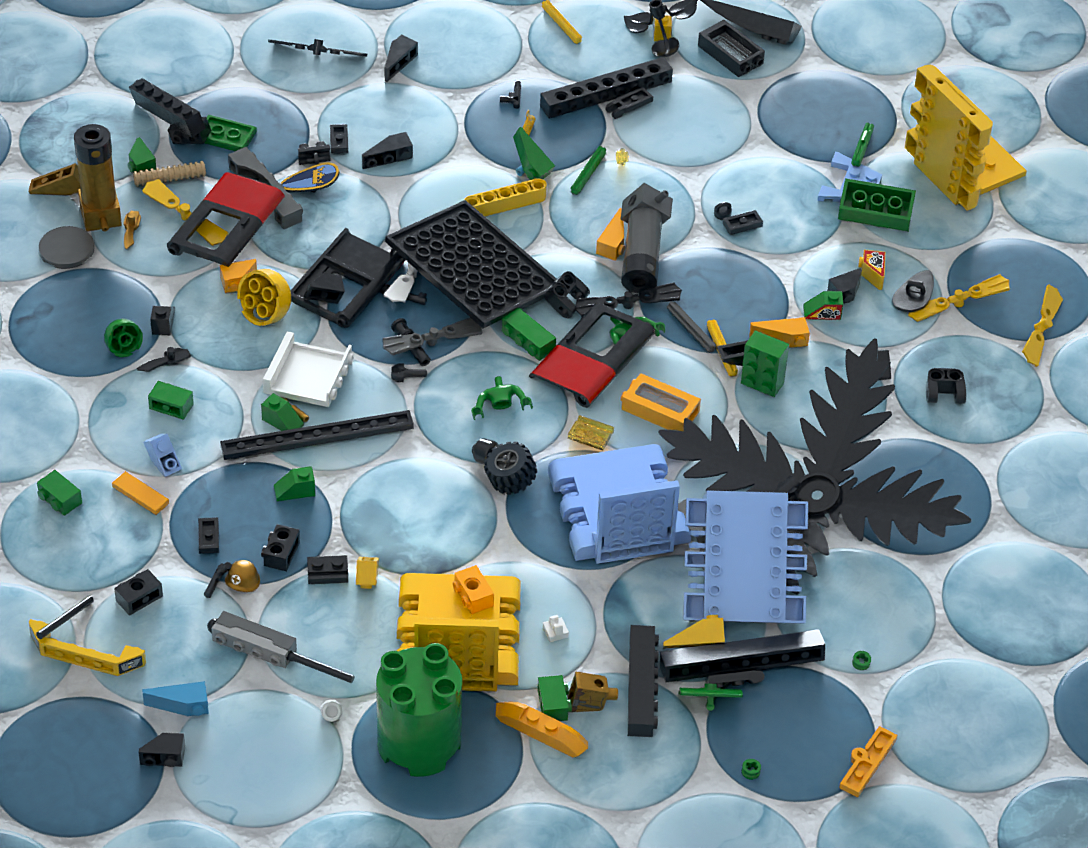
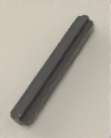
[667,301,716,352]

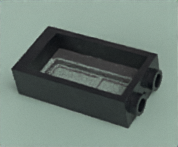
[698,20,765,77]

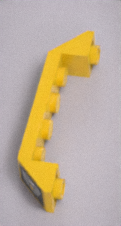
[29,619,146,676]

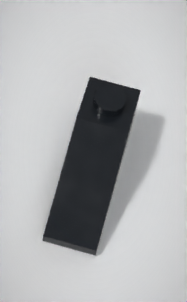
[384,34,418,82]

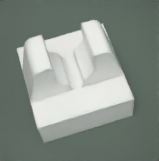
[543,615,569,642]

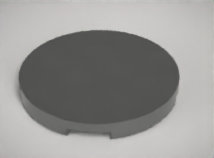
[39,226,94,269]

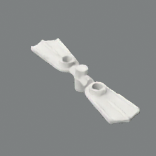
[384,263,418,303]

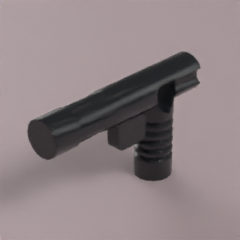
[499,81,521,109]
[204,562,232,598]

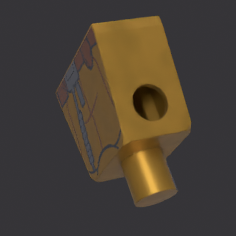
[567,672,618,712]

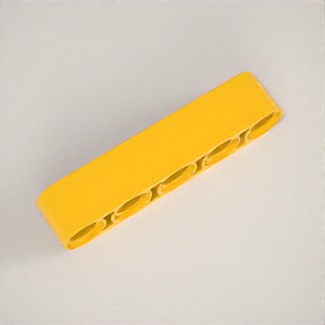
[464,179,547,216]

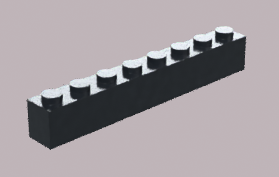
[660,630,826,683]

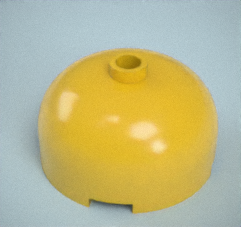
[237,269,291,326]

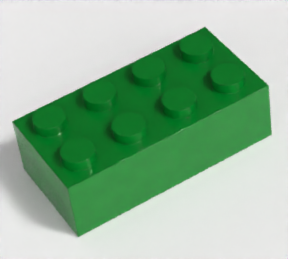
[838,178,916,232]

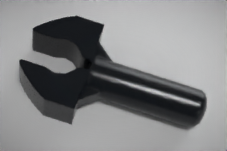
[391,363,427,382]

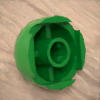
[104,318,143,357]

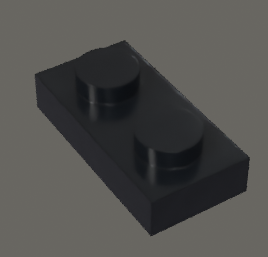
[330,124,348,154]
[723,210,763,235]
[198,517,219,554]

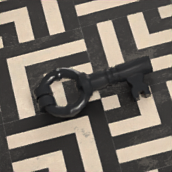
[381,284,427,305]

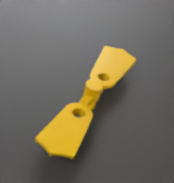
[142,179,228,246]
[908,274,1010,322]
[1022,284,1063,367]

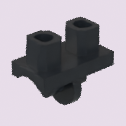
[298,141,331,165]

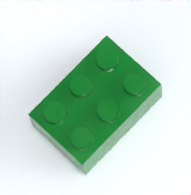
[741,330,789,397]

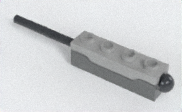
[207,611,355,683]

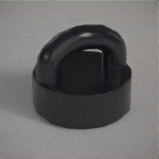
[714,202,732,220]

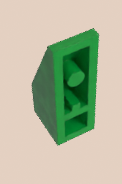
[513,127,555,180]

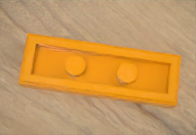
[112,471,169,515]

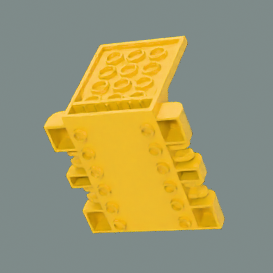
[904,65,1027,211]
[396,573,521,691]

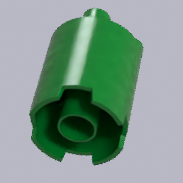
[376,643,462,777]

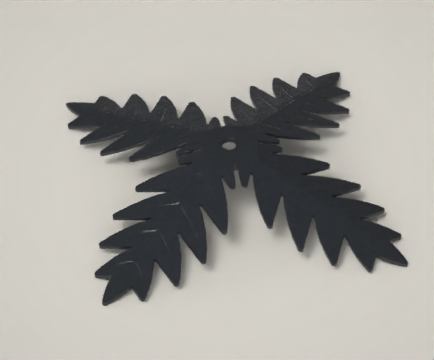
[658,338,972,595]

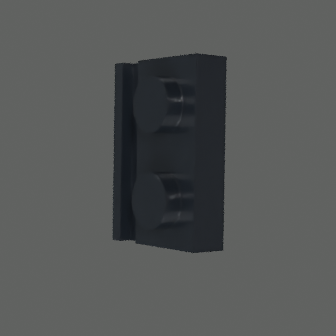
[307,555,348,584]

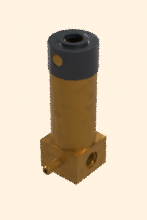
[74,124,122,232]

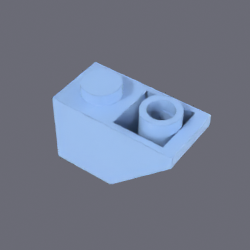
[143,433,182,477]

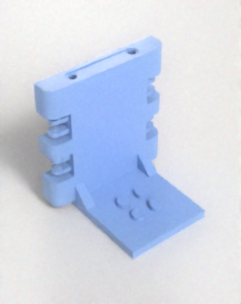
[548,444,691,564]
[683,491,808,624]

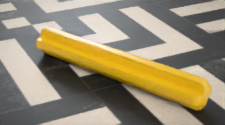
[542,0,582,44]
[707,319,738,377]

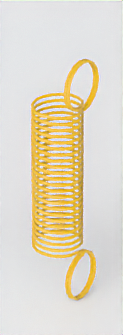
[523,110,536,135]

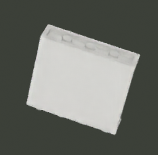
[263,331,354,407]

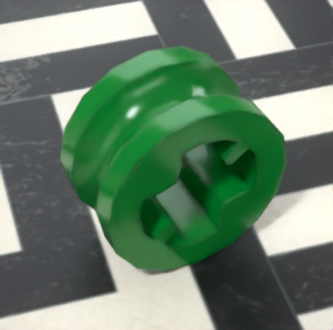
[852,651,871,670]
[741,759,761,780]

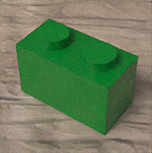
[148,381,194,420]
[37,470,82,516]
[537,675,572,721]

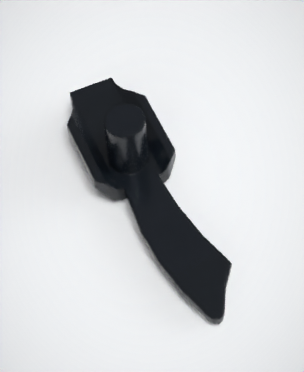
[137,347,191,372]

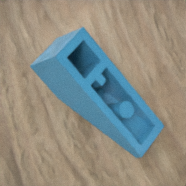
[142,681,209,716]

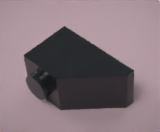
[827,268,862,304]
[303,273,345,304]
[150,306,175,336]

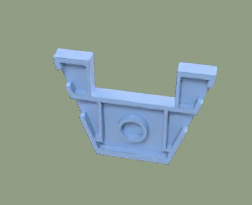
[817,152,882,202]

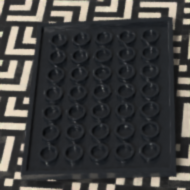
[385,200,557,329]

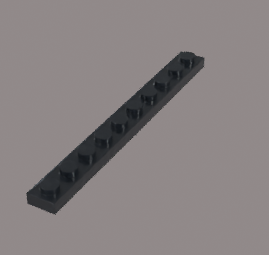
[220,410,414,460]

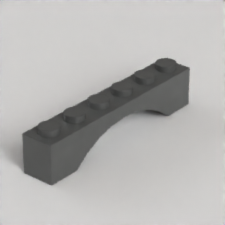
[228,147,303,229]

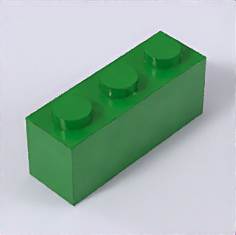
[502,308,556,361]

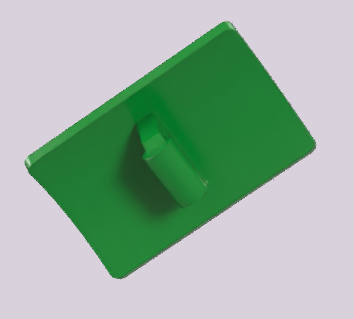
[678,683,743,711]

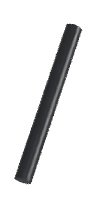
[36,596,94,639]

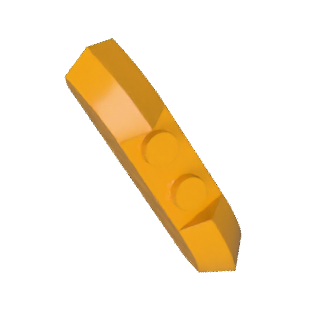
[496,701,588,757]

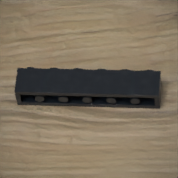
[129,78,206,137]
[627,625,659,737]

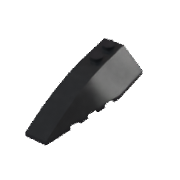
[700,0,802,45]

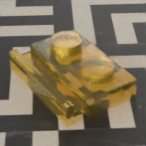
[568,415,614,451]

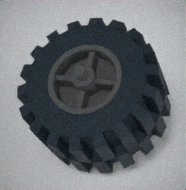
[484,441,537,495]

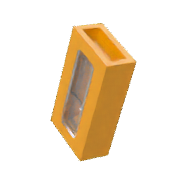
[620,373,701,431]

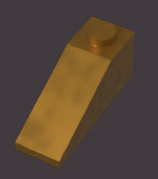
[28,163,80,195]

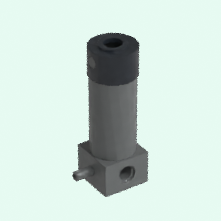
[621,183,673,293]

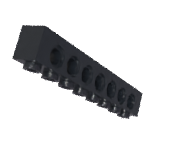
[540,57,673,119]

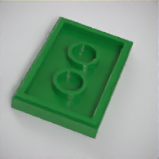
[205,114,257,151]

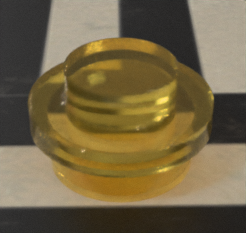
[616,148,629,166]

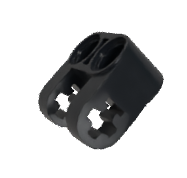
[544,271,590,318]
[926,368,966,404]

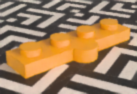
[839,726,898,797]

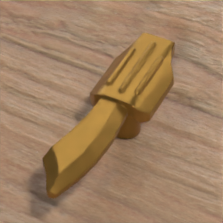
[123,211,141,249]

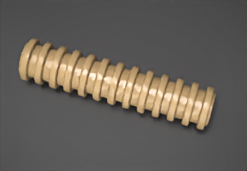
[133,161,206,187]

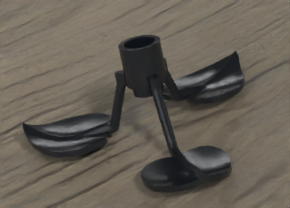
[624,0,698,57]

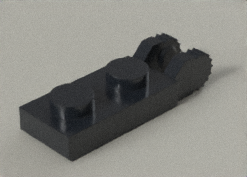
[605,87,654,119]
[705,670,765,688]

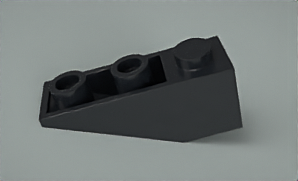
[362,132,413,169]

